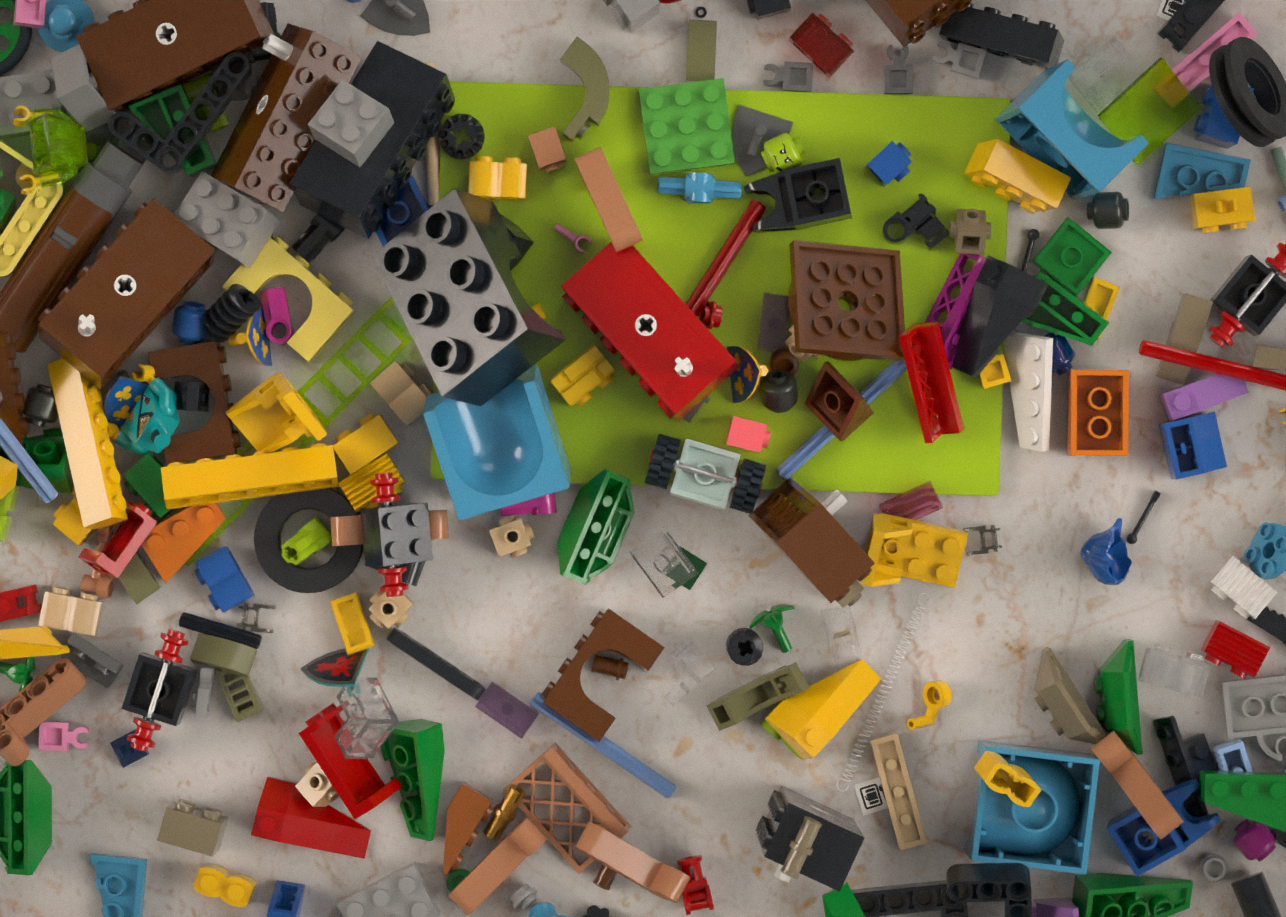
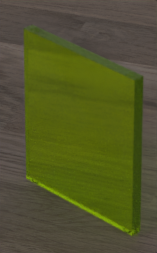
[1097,57,1201,165]

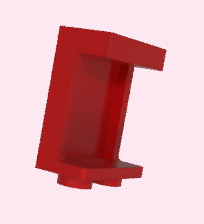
[78,501,157,578]

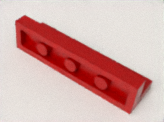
[899,322,964,443]

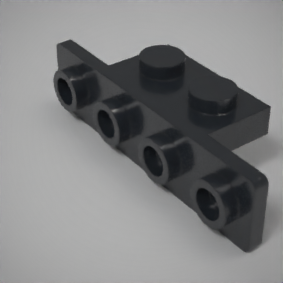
[1153,716,1217,817]

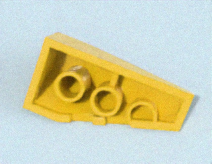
[765,659,881,760]

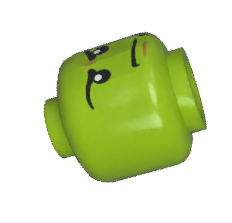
[761,133,805,173]

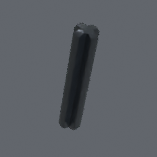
[179,612,262,649]

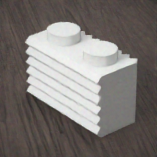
[1209,556,1278,619]

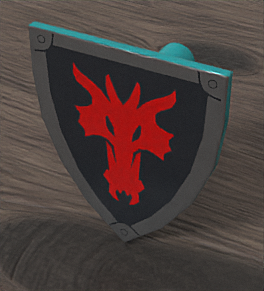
[300,648,370,695]

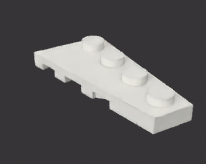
[1003,332,1053,452]

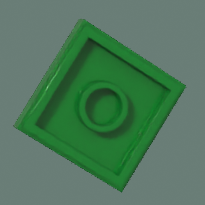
[1031,217,1112,297]

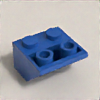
[1159,411,1227,480]

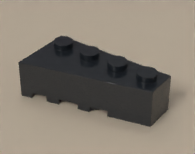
[939,3,1065,70]

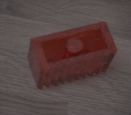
[788,12,854,78]

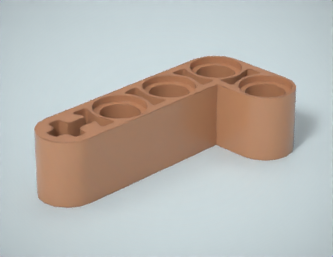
[574,147,643,252]
[330,510,449,546]
[0,658,86,766]
[1091,731,1184,839]
[447,817,547,916]
[575,822,690,903]

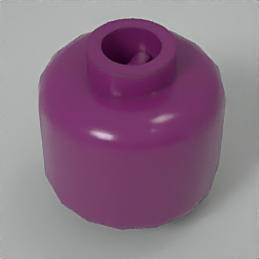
[1233,818,1276,862]

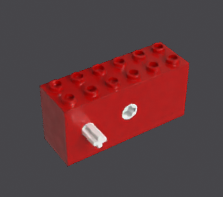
[561,242,739,421]

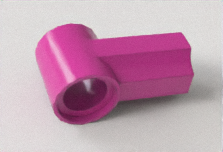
[260,287,294,345]
[500,493,557,517]

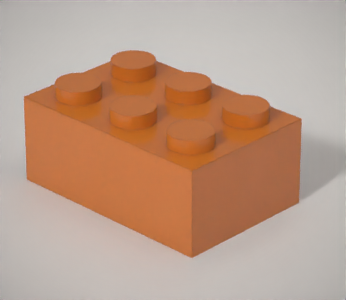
[1067,370,1129,456]

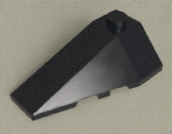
[952,256,1048,378]

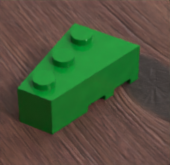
[128,84,217,177]
[1021,270,1109,346]
[1199,770,1286,832]

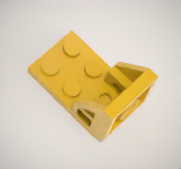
[226,372,327,453]
[861,513,968,588]

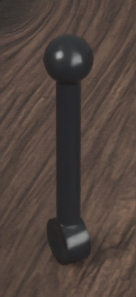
[1021,229,1040,272]
[1126,490,1161,544]

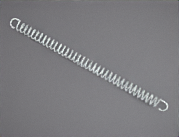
[836,593,929,792]

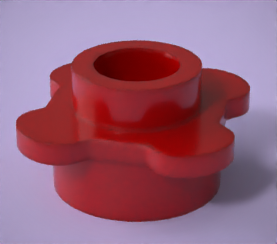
[700,301,723,329]

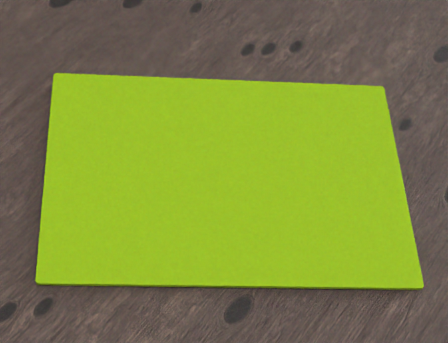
[431,81,1011,496]

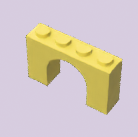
[222,235,355,362]

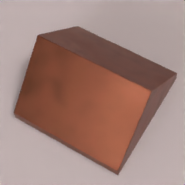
[805,361,874,441]

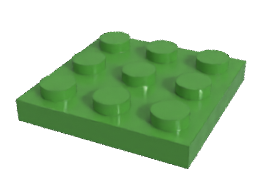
[639,78,735,175]

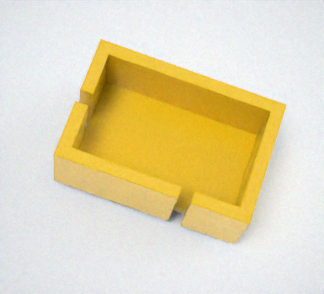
[964,139,1071,214]

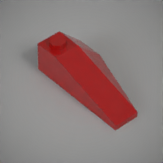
[251,777,372,859]

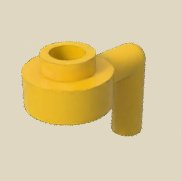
[907,680,952,730]

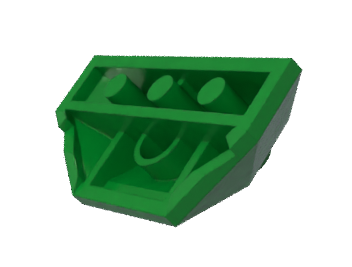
[557,469,635,585]
[1094,639,1143,755]
[0,760,52,875]

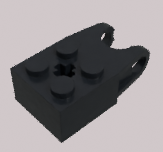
[744,158,852,232]

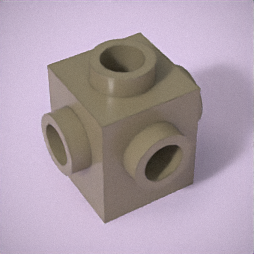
[949,209,991,255]

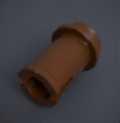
[591,654,629,681]
[593,864,617,890]

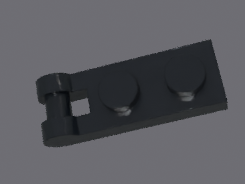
[1157,0,1225,53]

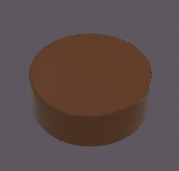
[770,348,799,375]

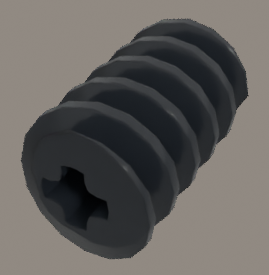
[202,284,261,343]
[726,628,763,666]

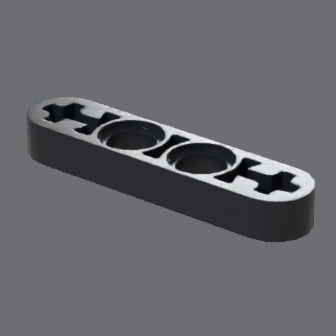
[387,627,486,701]

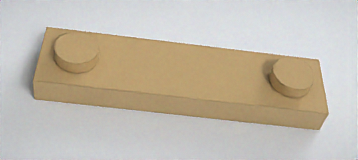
[870,732,927,851]

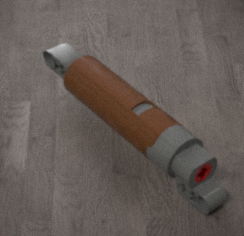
[0,127,154,353]

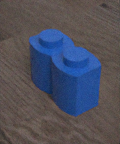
[194,546,255,613]

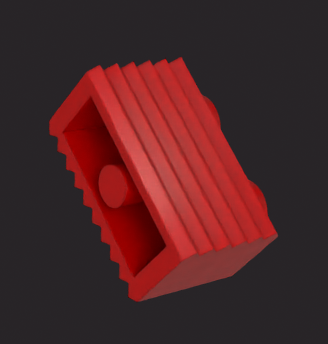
[1200,620,1270,679]

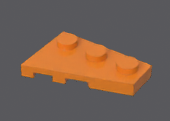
[141,503,226,584]

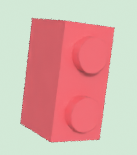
[725,416,771,453]

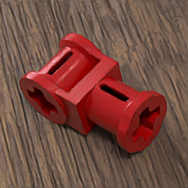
[677,855,714,915]

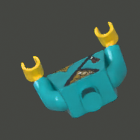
[107,364,180,454]

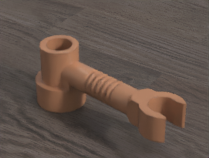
[81,524,114,599]

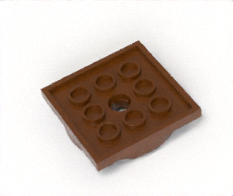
[788,240,905,361]

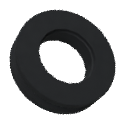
[1209,37,1286,147]
[254,488,364,593]

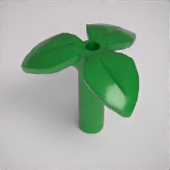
[749,604,795,653]
[0,657,35,692]

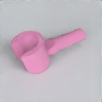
[554,224,592,252]

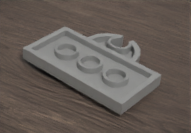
[1220,675,1286,761]

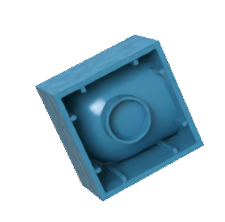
[995,59,1149,201]
[423,363,571,520]
[965,740,1100,874]

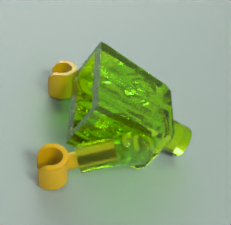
[13,105,97,195]

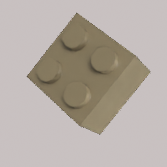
[157,799,229,857]

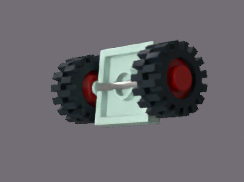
[645,434,766,514]

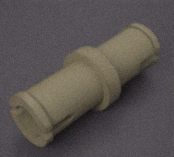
[780,816,822,879]

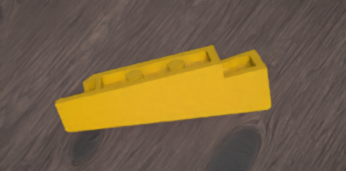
[0,626,70,659]

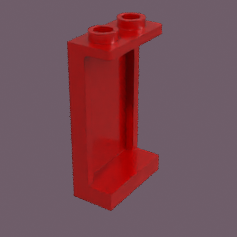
[298,702,402,819]

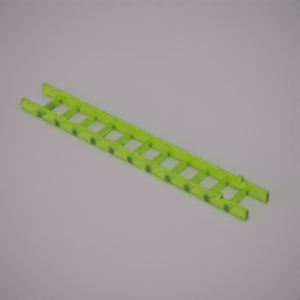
[181,297,413,566]

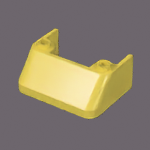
[0,140,64,277]

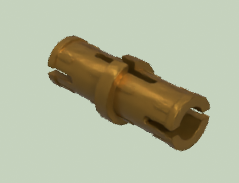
[483,784,526,841]

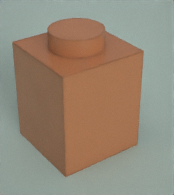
[528,126,566,173]

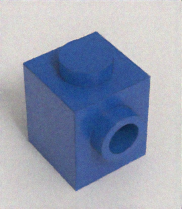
[866,141,912,187]

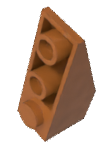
[443,782,494,875]

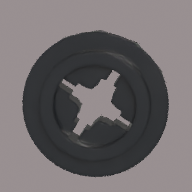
[439,113,485,159]

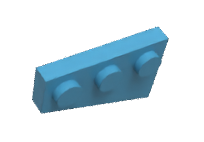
[1153,143,1251,199]
[89,853,147,917]

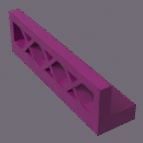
[925,253,987,370]

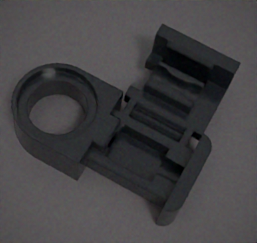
[883,194,949,251]

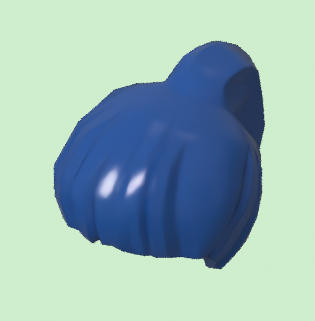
[1081,518,1132,585]

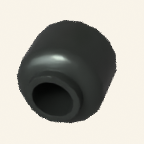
[1087,191,1129,229]
[760,369,798,413]
[22,383,59,427]

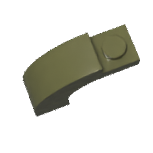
[560,37,610,142]
[706,662,809,731]

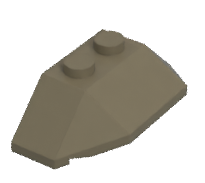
[1034,647,1107,745]

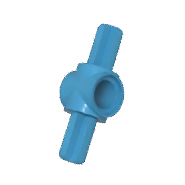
[657,172,742,204]

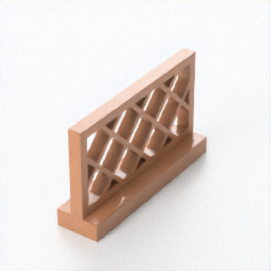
[503,742,631,874]

